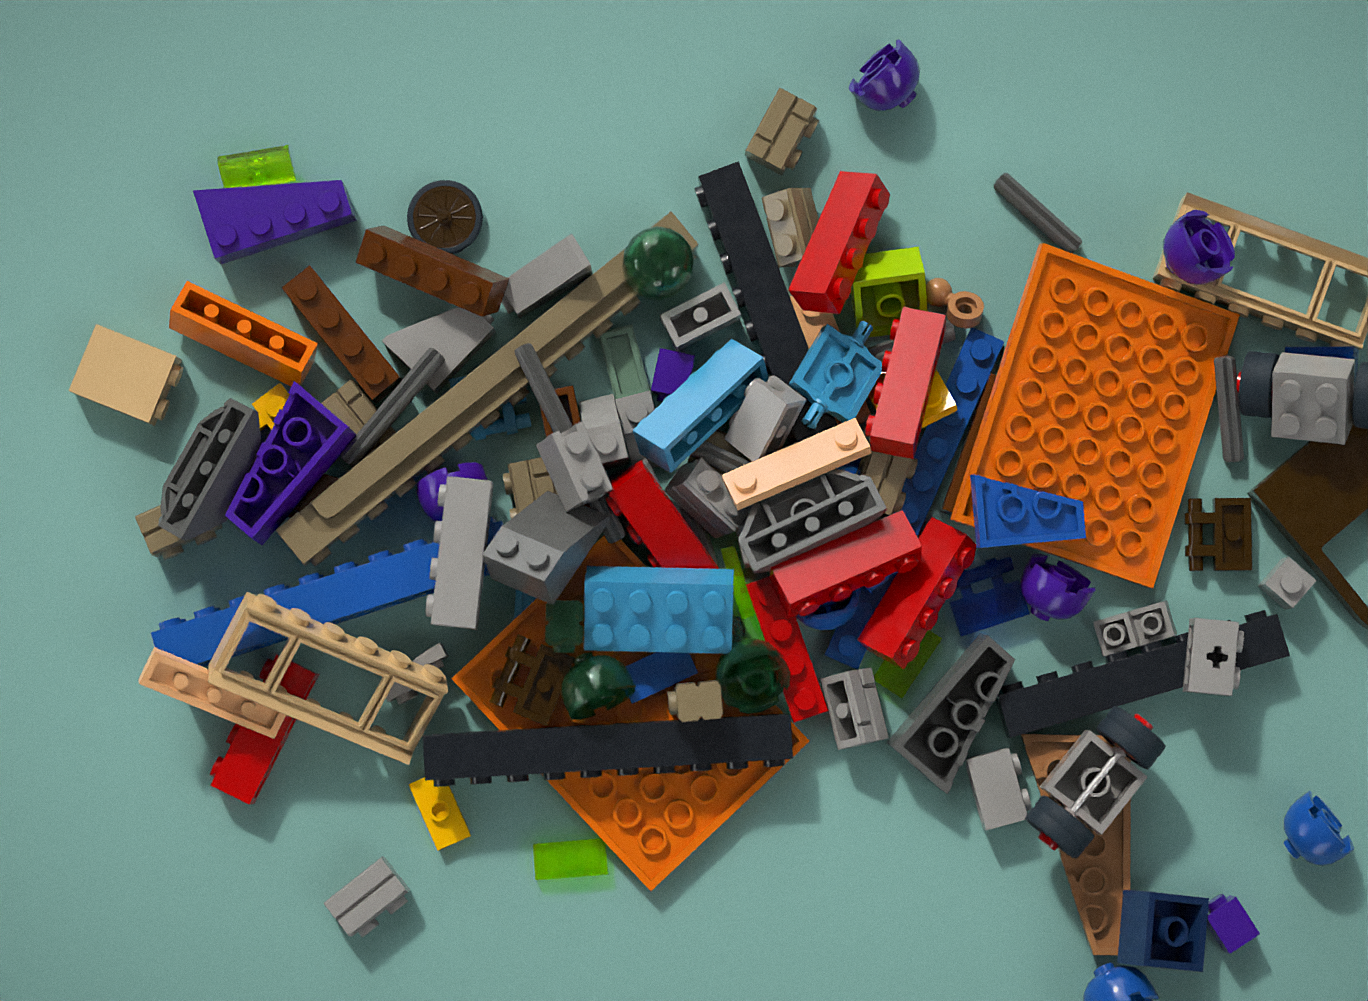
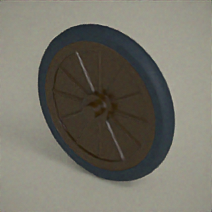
[407,180,483,254]

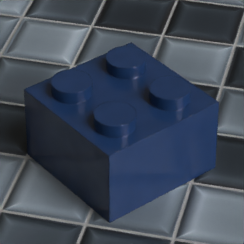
[1117,890,1209,972]

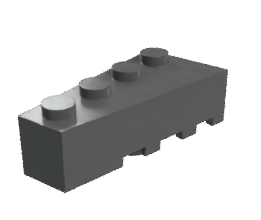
[886,633,1016,794]

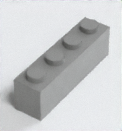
[425,476,494,630]

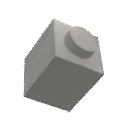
[1258,557,1317,610]

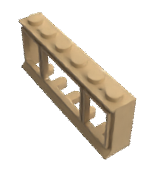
[1152,192,1368,355]
[208,592,448,765]

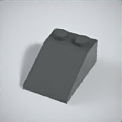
[482,491,610,605]

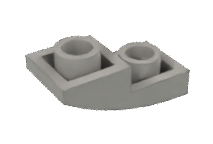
[1093,600,1177,657]
[386,643,449,705]

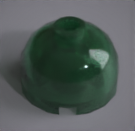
[622,226,695,301]
[715,638,791,714]
[561,652,636,720]

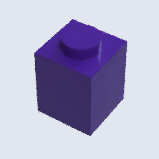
[651,348,695,403]
[1207,894,1260,954]

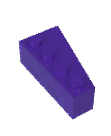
[193,180,357,265]
[225,381,357,546]

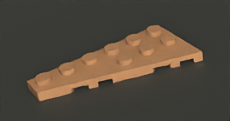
[1021,734,1131,955]

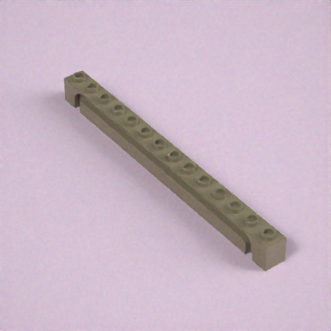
[276,211,699,567]

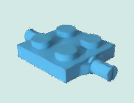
[788,321,882,429]

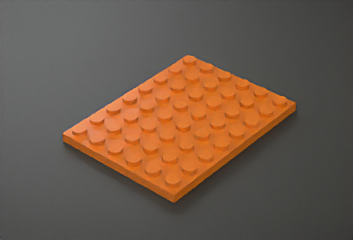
[950,243,1240,588]
[451,535,810,891]

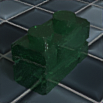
[545,600,583,653]

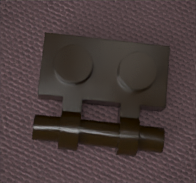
[1184,498,1252,571]
[490,634,575,726]

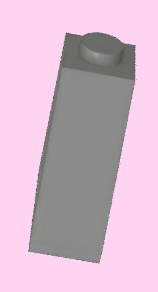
[502,234,593,319]
[382,307,496,394]
[578,394,630,470]

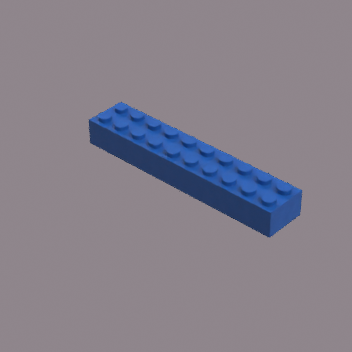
[151,517,505,667]

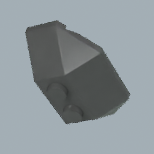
[158,398,261,541]
[738,469,887,574]

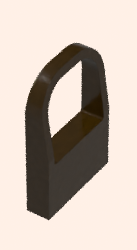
[1247,423,1368,629]

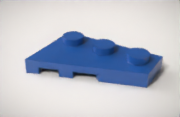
[970,474,1086,548]

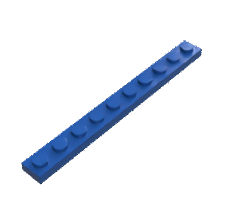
[824,327,1004,670]

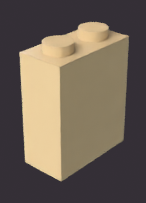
[69,324,183,426]

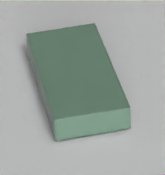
[599,324,651,399]

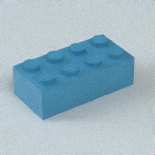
[584,566,734,654]

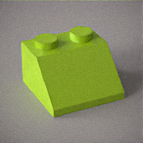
[851,247,927,338]

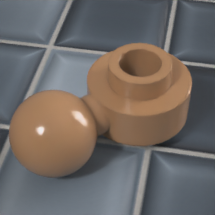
[926,278,984,328]

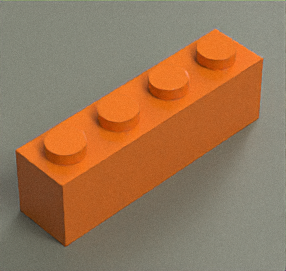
[169,281,318,386]

